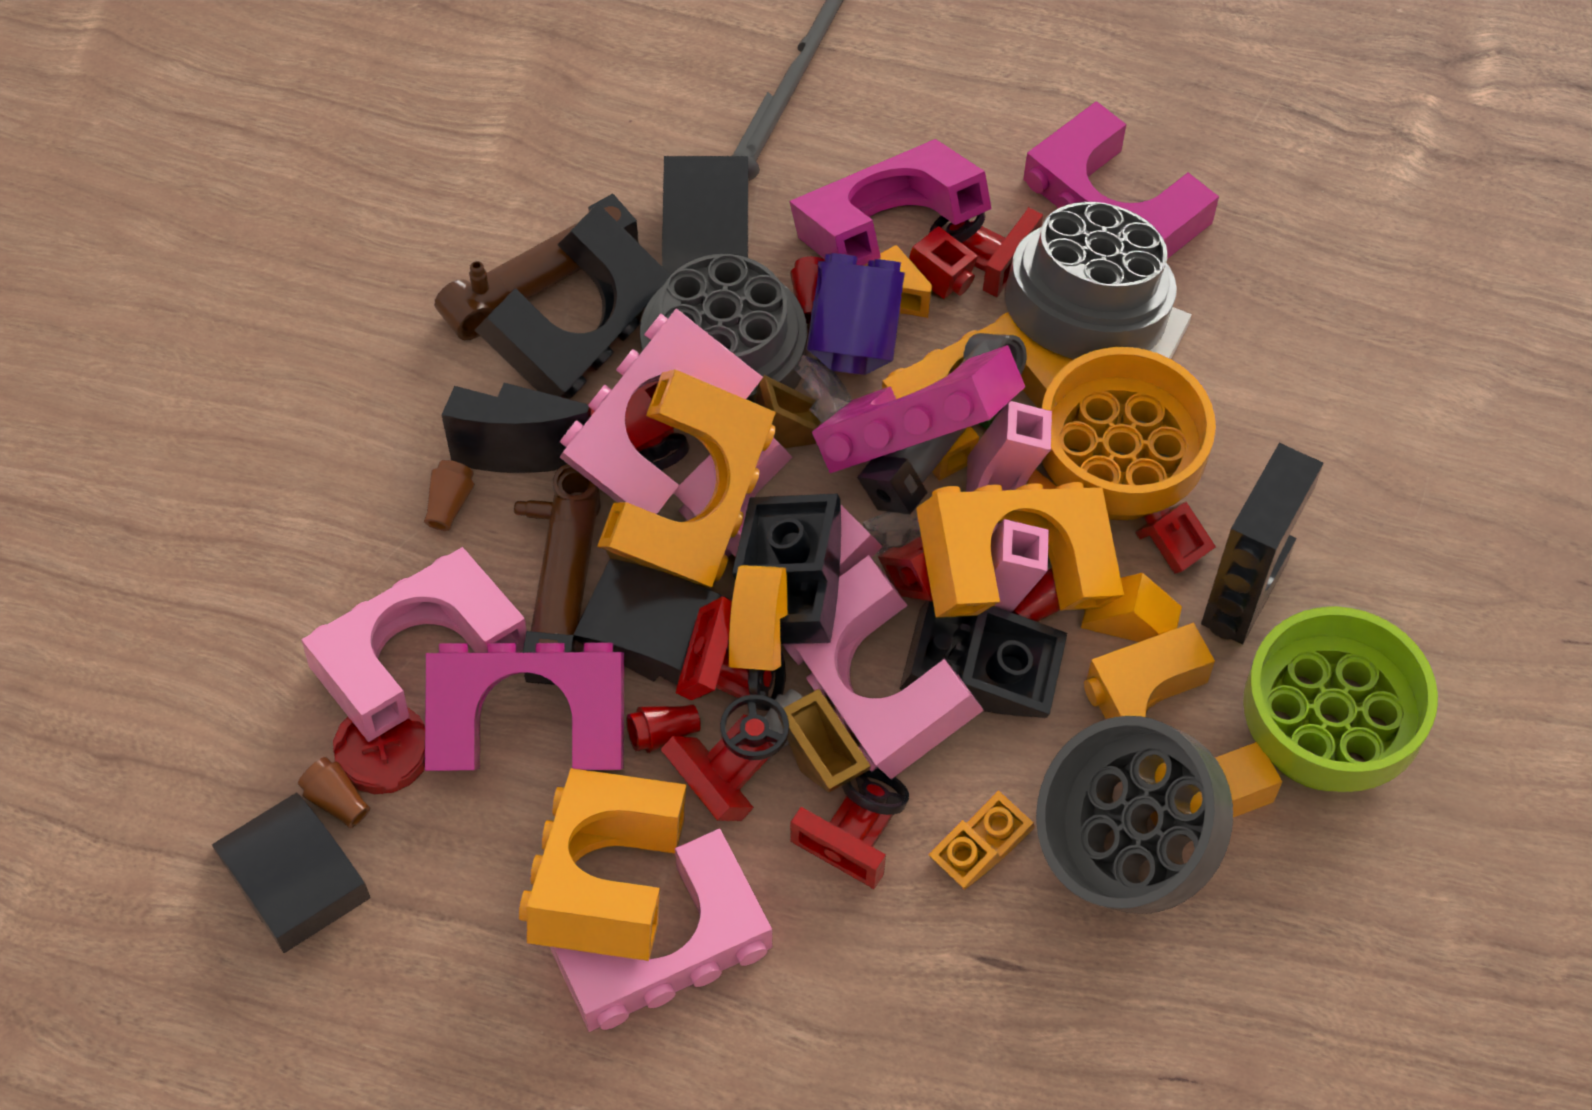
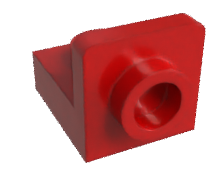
[1135,501,1216,574]

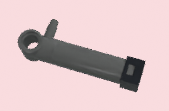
[857,333,1027,515]

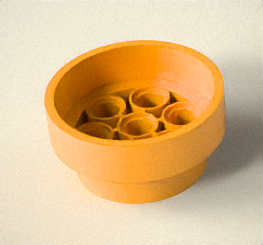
[1041,347,1216,520]

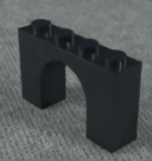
[475,203,671,399]
[1201,442,1324,645]

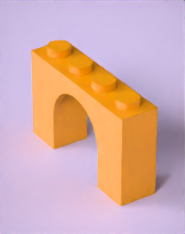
[882,312,1074,481]
[597,369,776,587]
[916,482,1124,618]
[1084,622,1282,826]
[519,768,686,961]

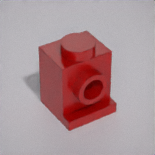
[909,226,978,299]

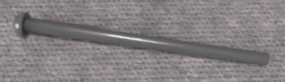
[732,0,844,181]

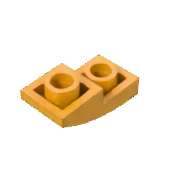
[729,565,788,671]
[928,790,1035,890]

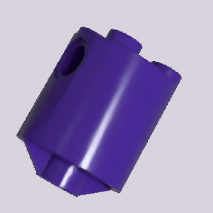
[807,253,905,375]

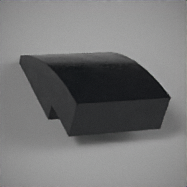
[662,156,749,275]
[441,383,591,473]
[732,493,841,644]
[573,558,731,698]
[899,600,1068,718]
[212,792,371,953]

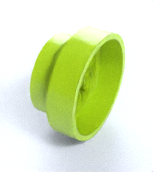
[1243,606,1438,792]

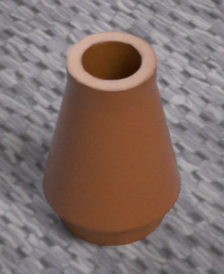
[424,460,475,531]
[298,757,370,828]

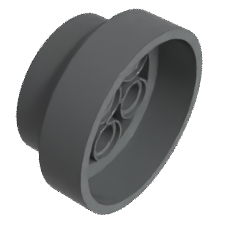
[1004,202,1177,359]
[640,254,807,403]
[1036,716,1233,914]

